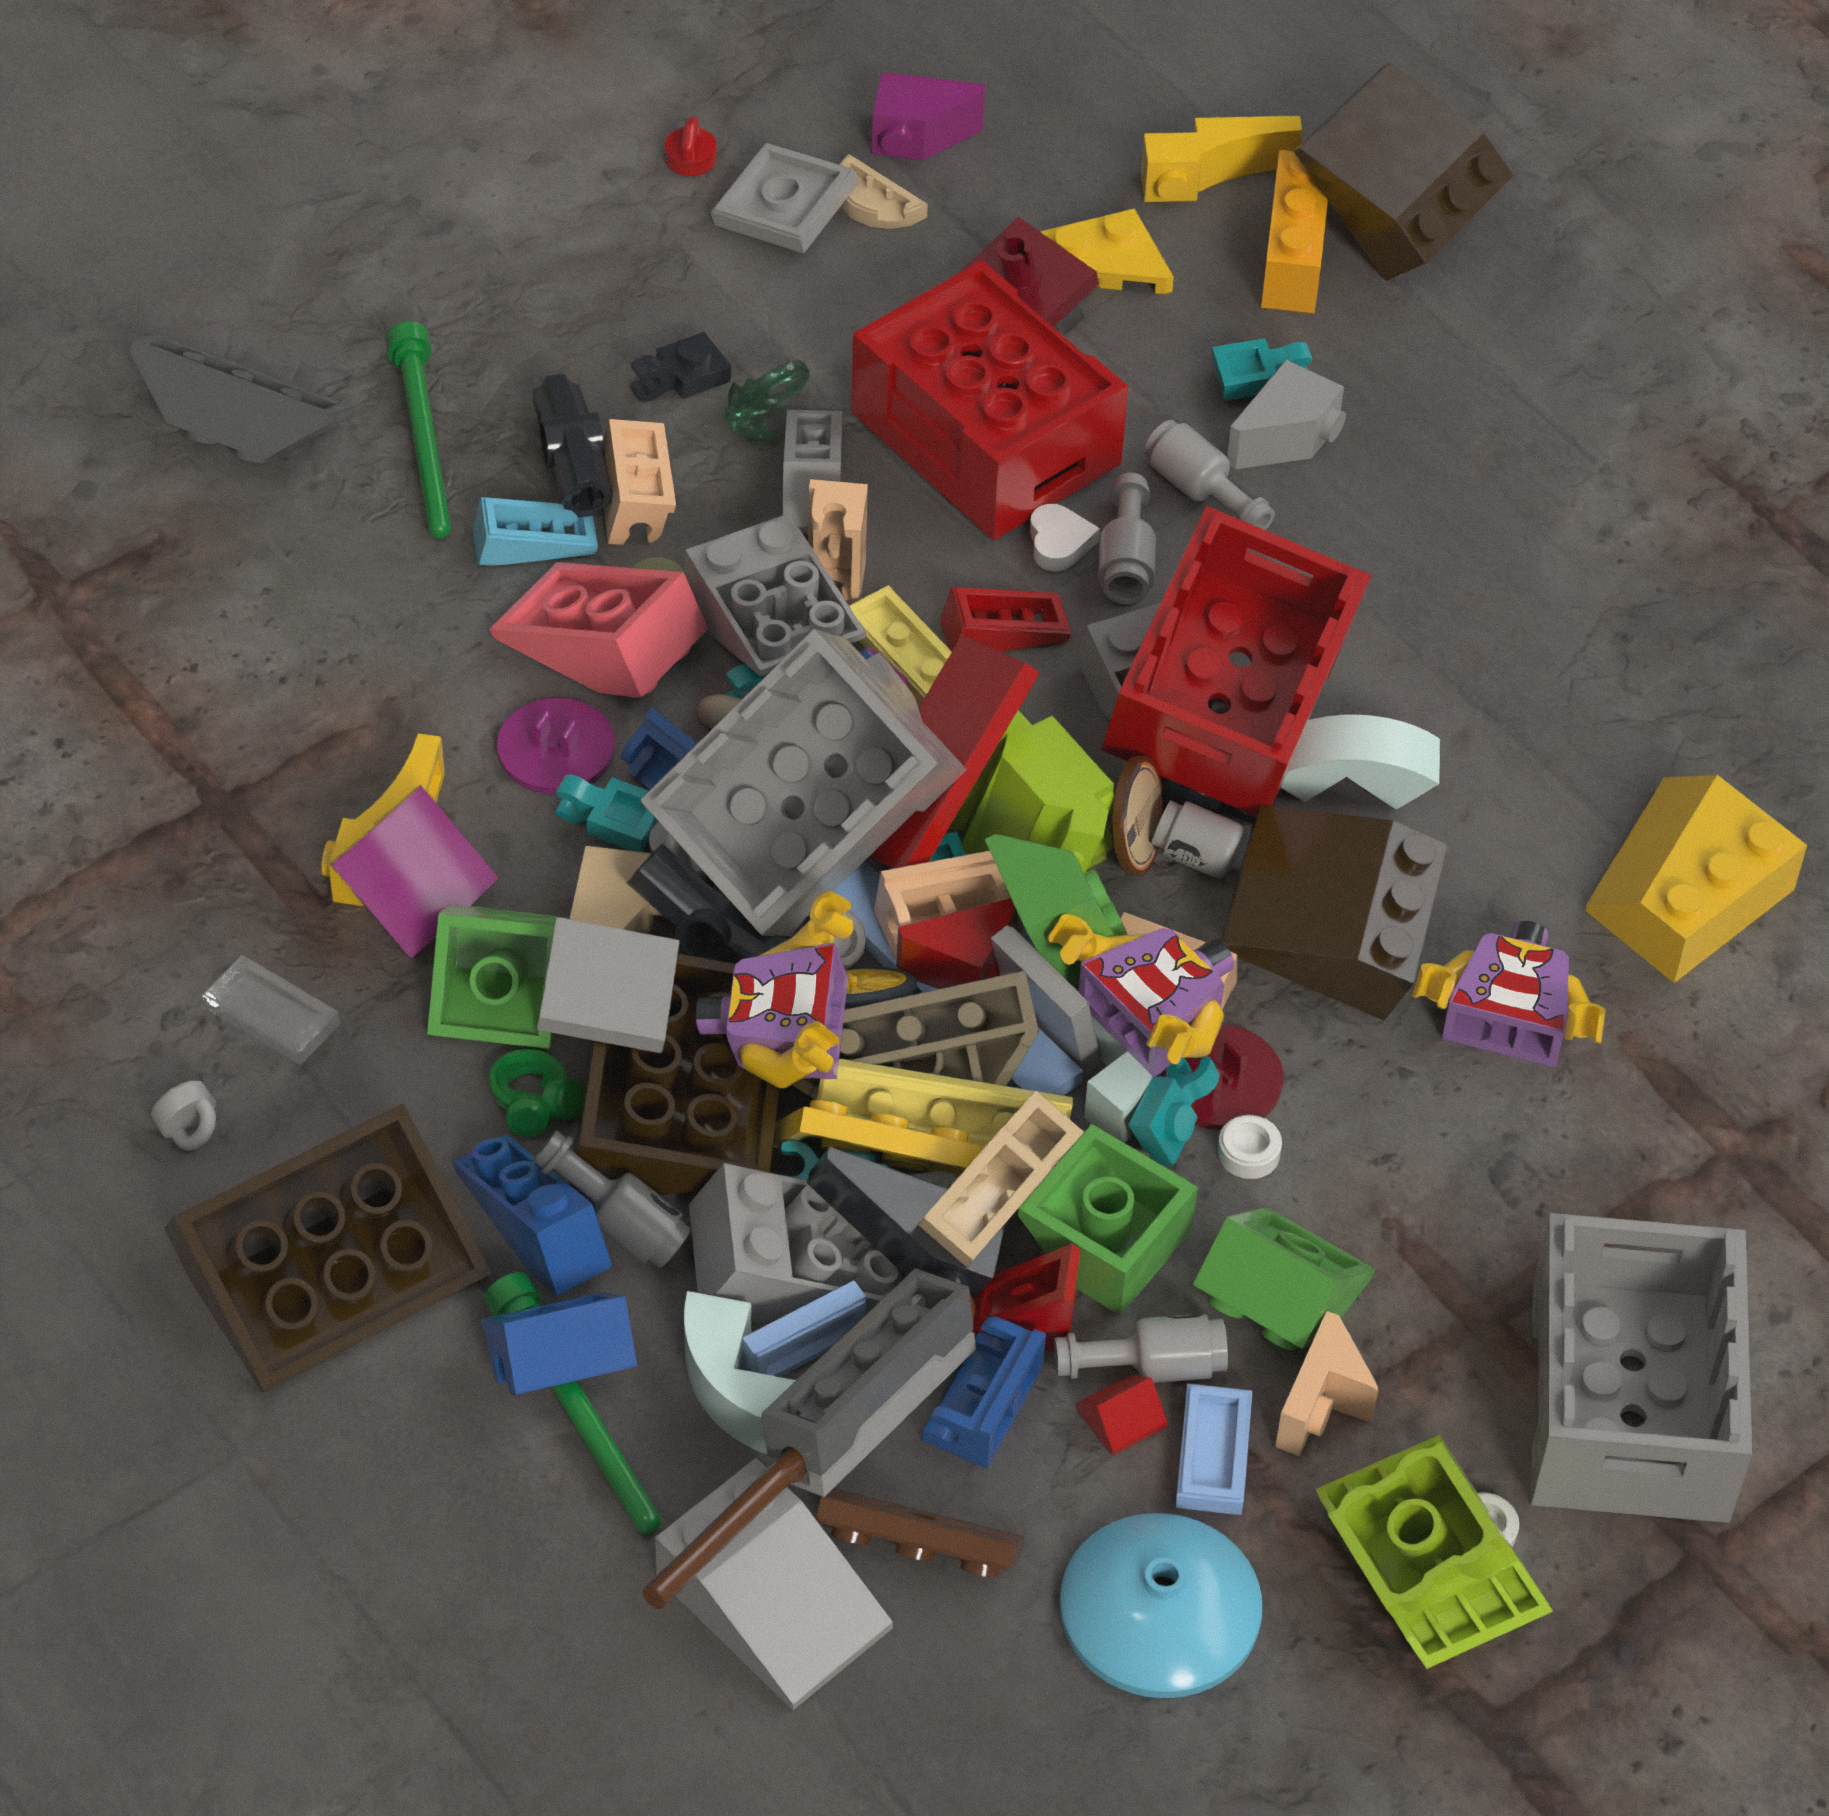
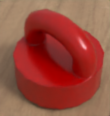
[664,116,717,176]

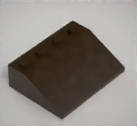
[569,954,779,1195]
[164,1103,492,1392]

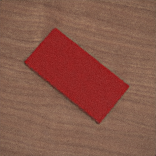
[869,635,1040,869]

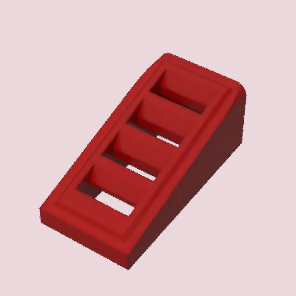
[941,587,1071,652]

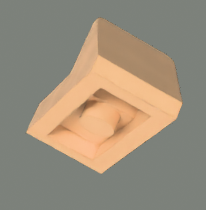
[1275,1311,1378,1456]

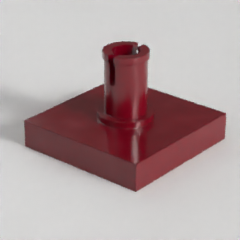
[957,217,1099,327]

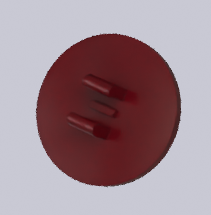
[1159,1025,1284,1130]

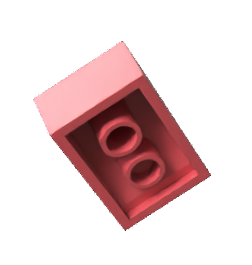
[489,562,708,698]

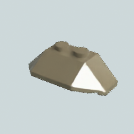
[793,971,1039,1100]

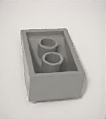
[655,1458,893,1711]

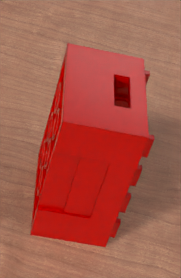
[851,260,1128,541]
[1101,506,1371,816]

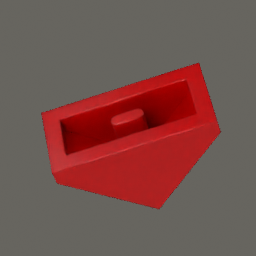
[896,898,1018,989]
[972,1243,1081,1352]

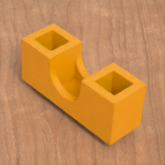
[1261,150,1328,314]

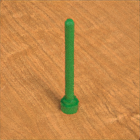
[385,321,451,539]
[483,1272,661,1535]

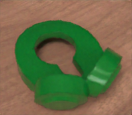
[489,1049,582,1137]

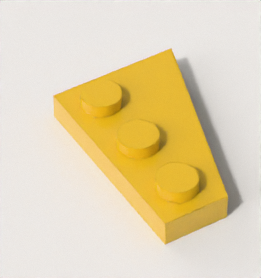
[772,1100,986,1177]

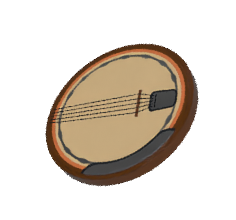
[1109,756,1163,876]

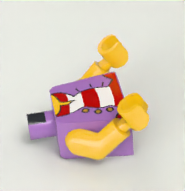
[696,891,853,1088]
[1047,914,1234,1077]
[1411,921,1606,1068]

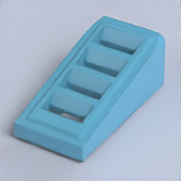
[473,497,598,566]

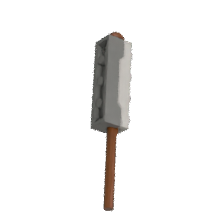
[642,1268,976,1609]

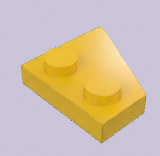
[1040,208,1174,294]

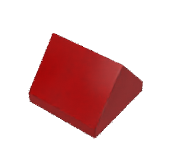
[1076,1374,1167,1456]

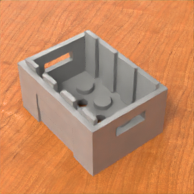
[640,629,967,937]
[1531,1213,1752,1523]

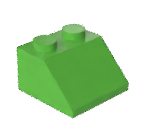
[985,834,1128,987]
[427,904,570,1049]
[1018,1124,1198,1316]
[1193,1207,1376,1351]

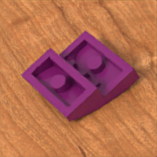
[329,785,498,959]

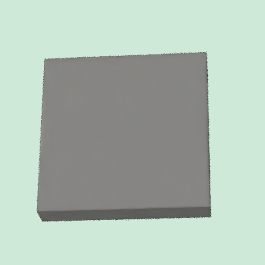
[711,143,858,254]
[537,917,680,1053]
[991,925,1101,1077]

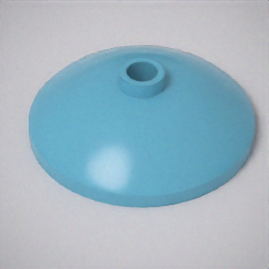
[1060,1513,1262,1698]

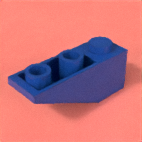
[452,1133,612,1296]

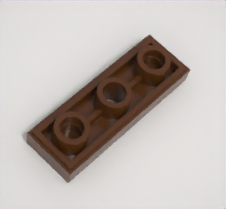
[816,1488,1025,1578]

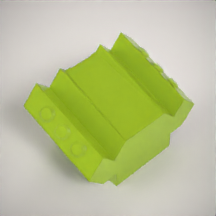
[949,710,1115,927]
[1315,1435,1553,1669]

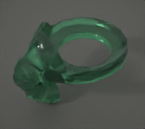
[725,360,810,442]

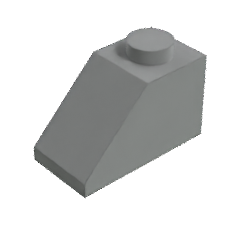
[1227,360,1346,469]

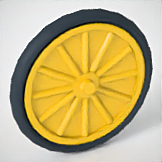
[845,967,917,1009]

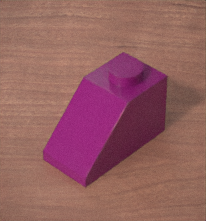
[872,72,986,160]

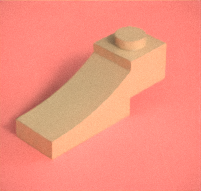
[918,1090,1084,1267]

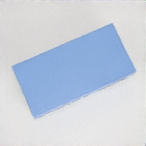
[742,1281,866,1377]
[1175,1383,1253,1515]

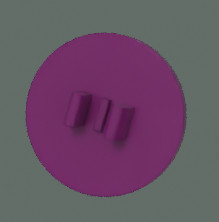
[497,698,615,794]

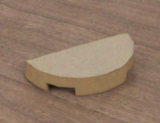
[839,154,928,229]

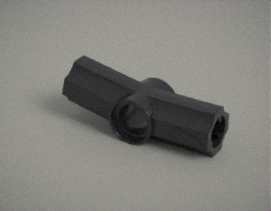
[533,374,612,517]
[626,844,785,964]

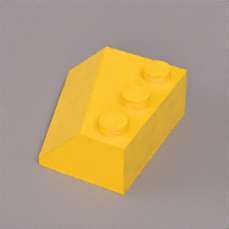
[1585,775,1807,983]

